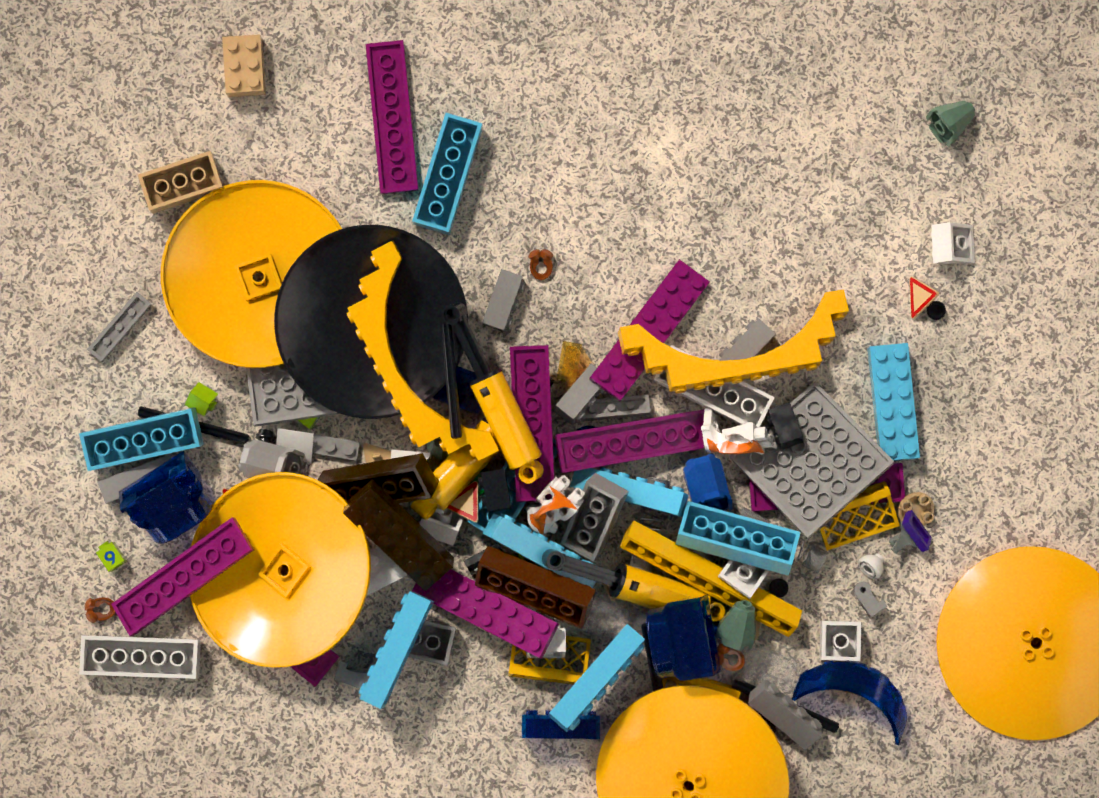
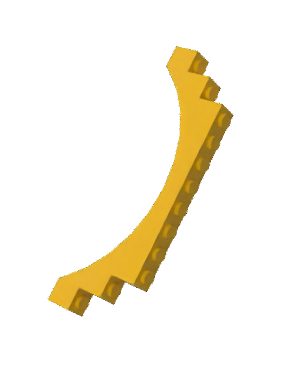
[347,241,500,461]
[618,289,849,393]

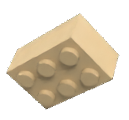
[222,34,266,98]

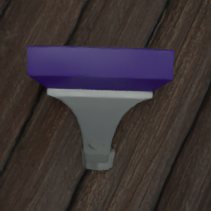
[889,510,932,554]

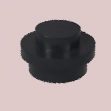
[926,301,946,320]
[255,429,275,443]
[769,578,789,598]

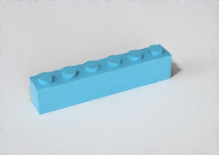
[570,467,689,517]

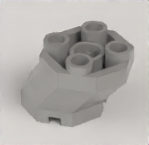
[238,439,308,478]

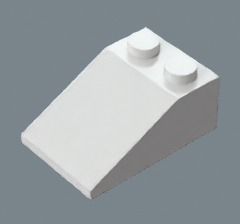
[718,560,769,599]

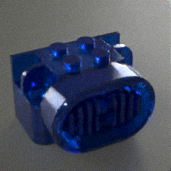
[119,451,212,544]
[646,594,721,681]

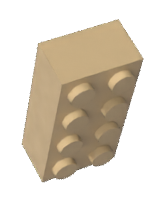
[138,151,223,214]

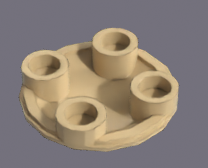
[898,492,934,526]

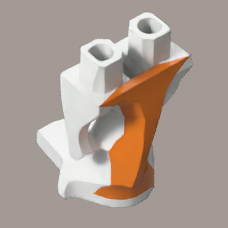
[701,408,773,455]
[525,475,585,534]

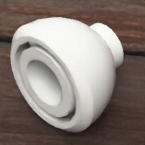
[858,553,884,579]

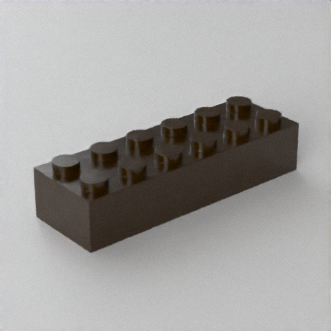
[318,453,438,504]
[343,479,454,591]

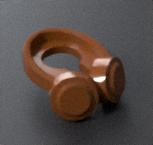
[528,249,554,280]
[85,597,115,623]
[713,643,745,671]

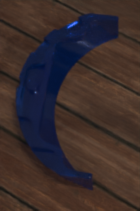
[791,660,907,746]

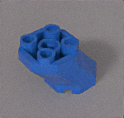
[683,454,733,512]

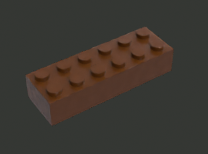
[475,546,596,629]

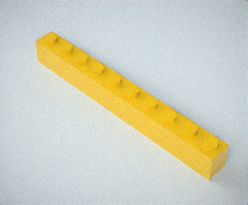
[620,521,802,637]

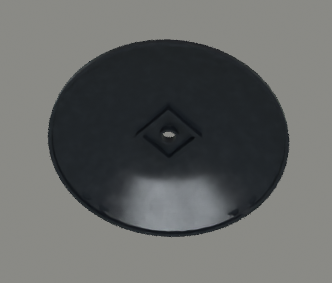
[274,225,468,419]

